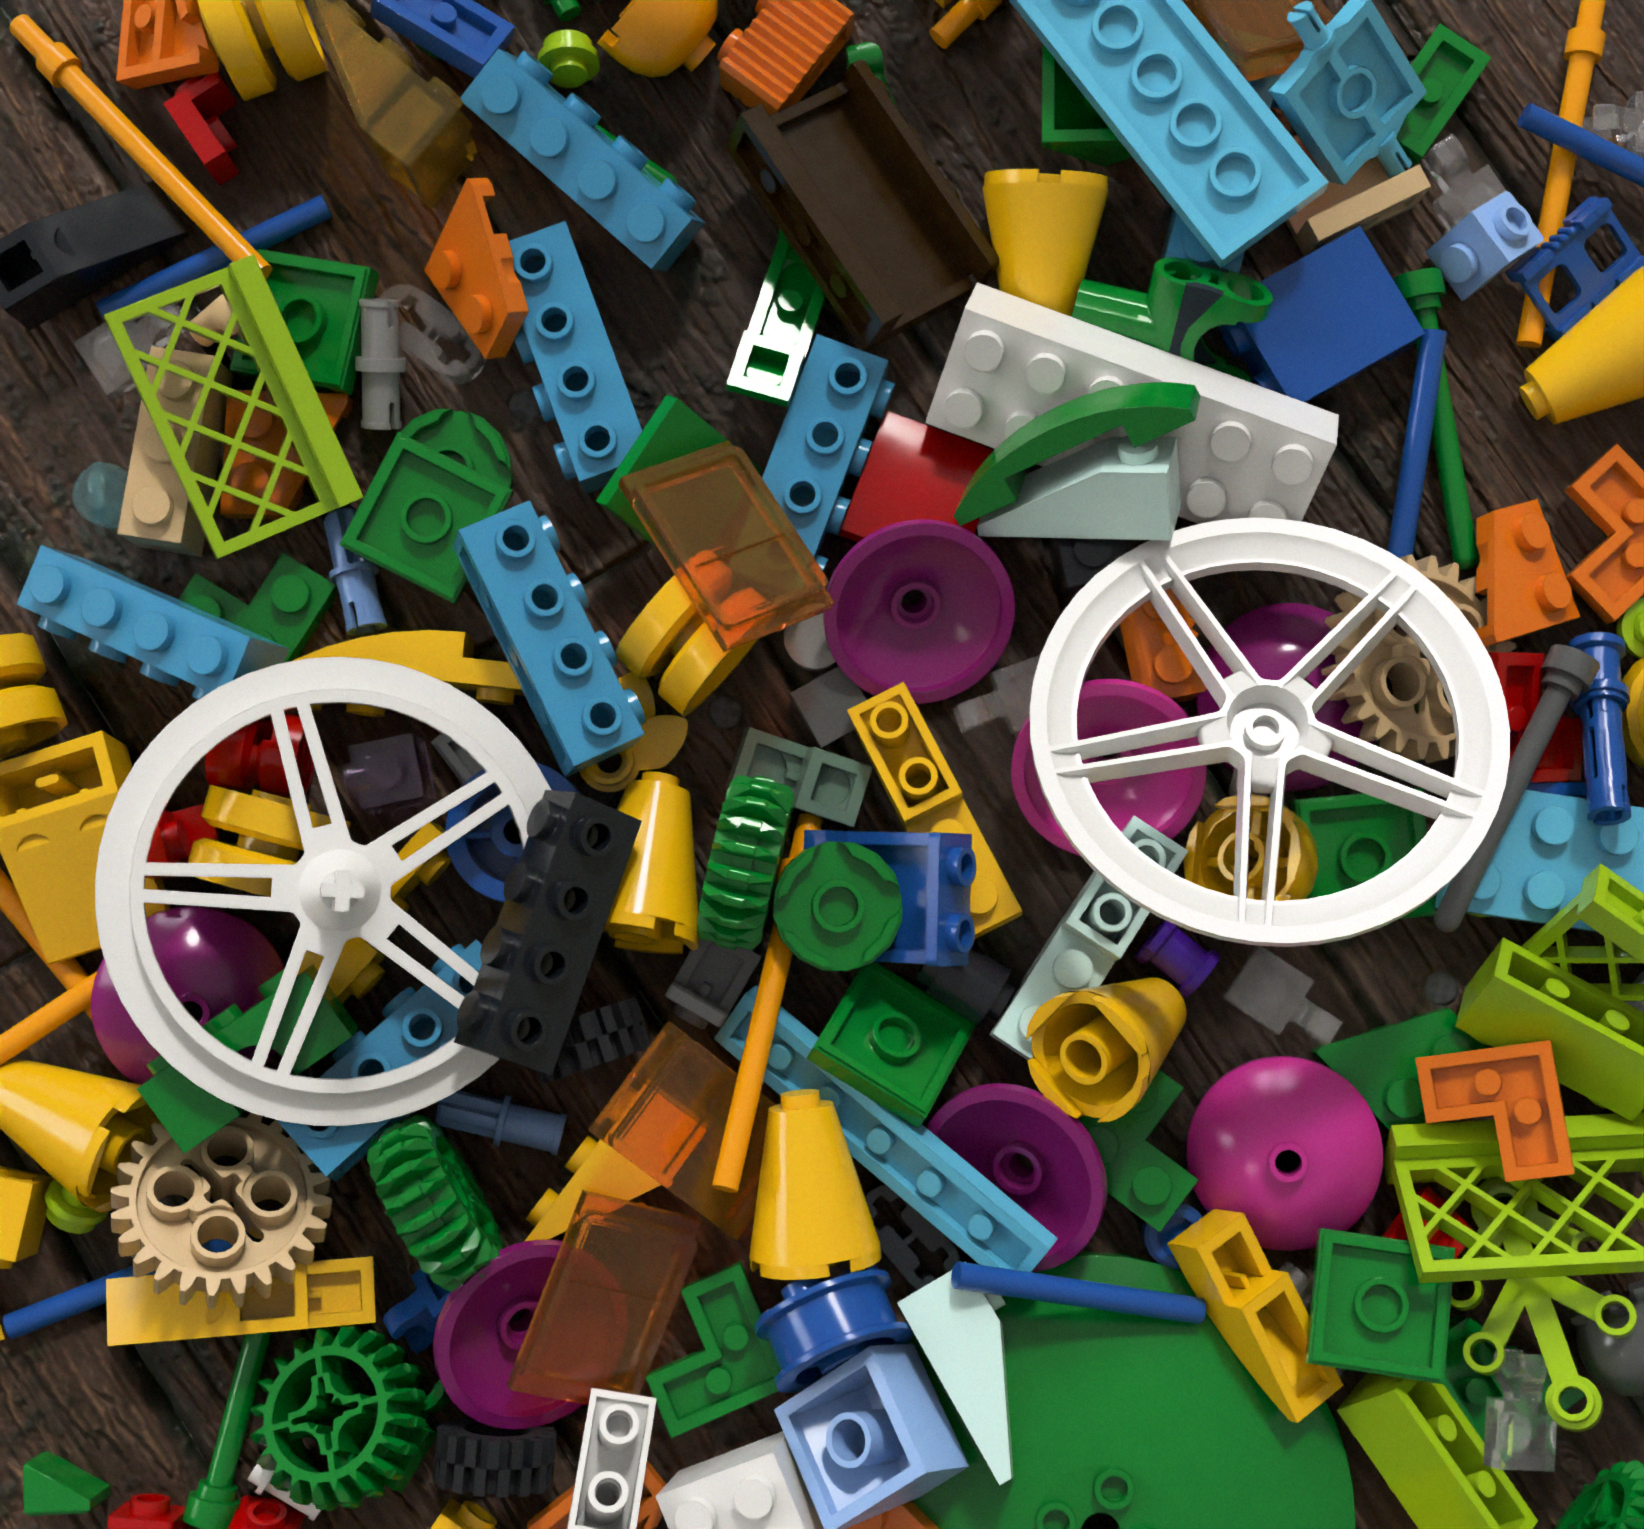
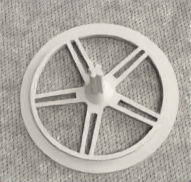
[1029,518,1510,947]
[95,657,551,1126]

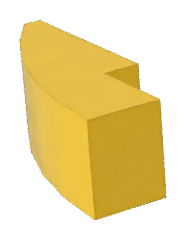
[1167,1209,1344,1423]

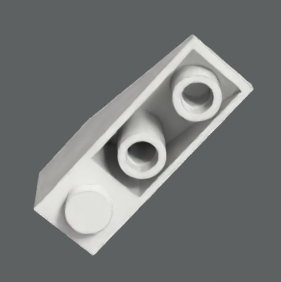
[566,1388,657,1529]

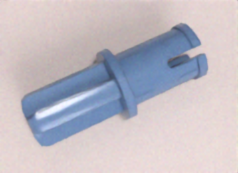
[324,507,387,636]
[435,1090,567,1156]

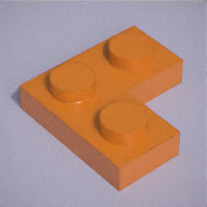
[1564,444,1644,624]
[1415,1040,1575,1182]

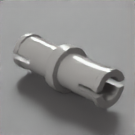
[355,298,406,430]

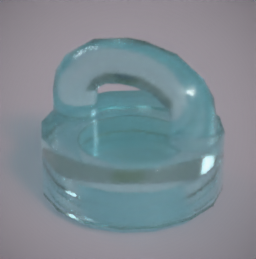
[72,461,128,529]

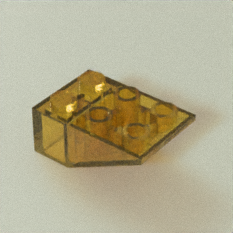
[307,0,479,209]

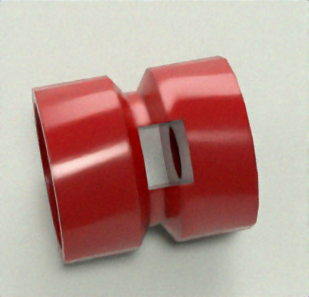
[205,714,317,799]

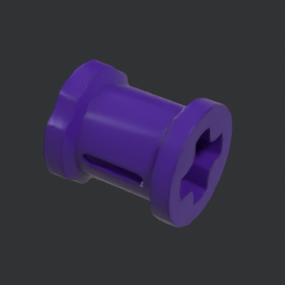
[1134,919,1221,999]

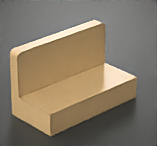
[1285,156,1431,257]

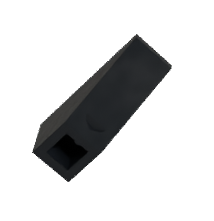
[0,181,190,331]

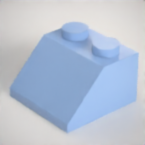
[774,1344,969,1529]

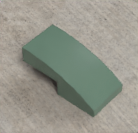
[726,727,873,827]

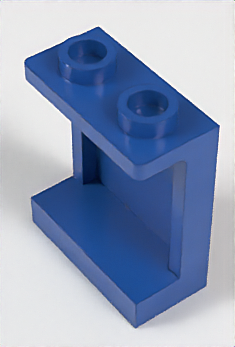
[1219,226,1425,403]
[804,830,976,967]

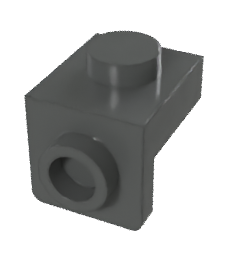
[665,938,763,1029]

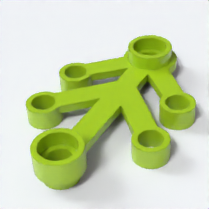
[1451,1177,1638,1432]

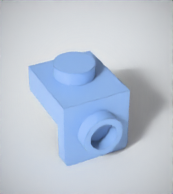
[1425,191,1544,302]

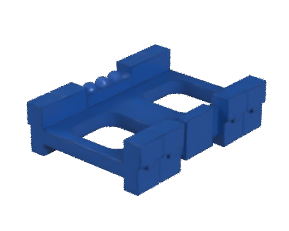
[1505,196,1644,341]

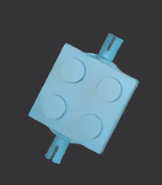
[1269,0,1427,185]

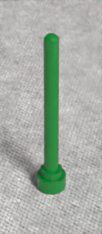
[1392,268,1479,570]
[182,1332,272,1529]

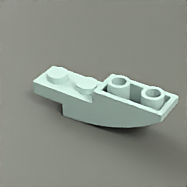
[989,815,1188,1060]

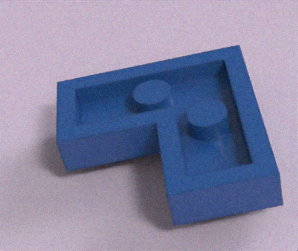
[370,0,515,79]

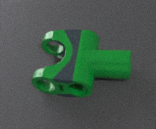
[1072,257,1273,382]

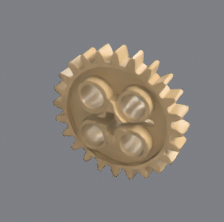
[1321,554,1516,763]
[111,1113,332,1309]

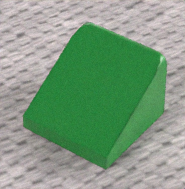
[23,1451,111,1516]

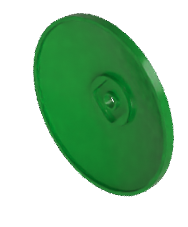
[907,1252,1356,1529]

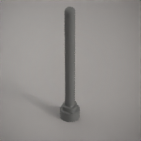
[1434,644,1600,933]

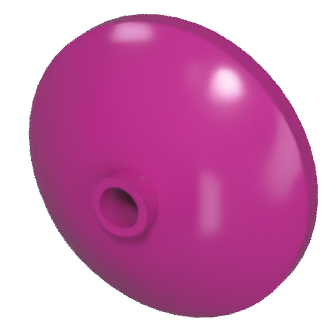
[1011,679,1207,856]
[1186,1056,1383,1251]

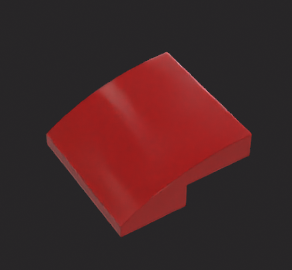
[839,410,994,542]

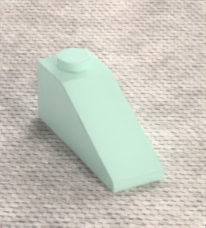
[977,435,1181,541]
[897,1262,1014,1485]

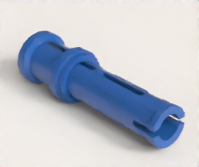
[1567,632,1631,826]

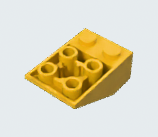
[0,730,170,965]

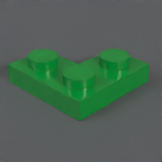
[1396,23,1492,165]
[179,553,338,663]
[1079,1070,1199,1233]
[646,1260,781,1438]

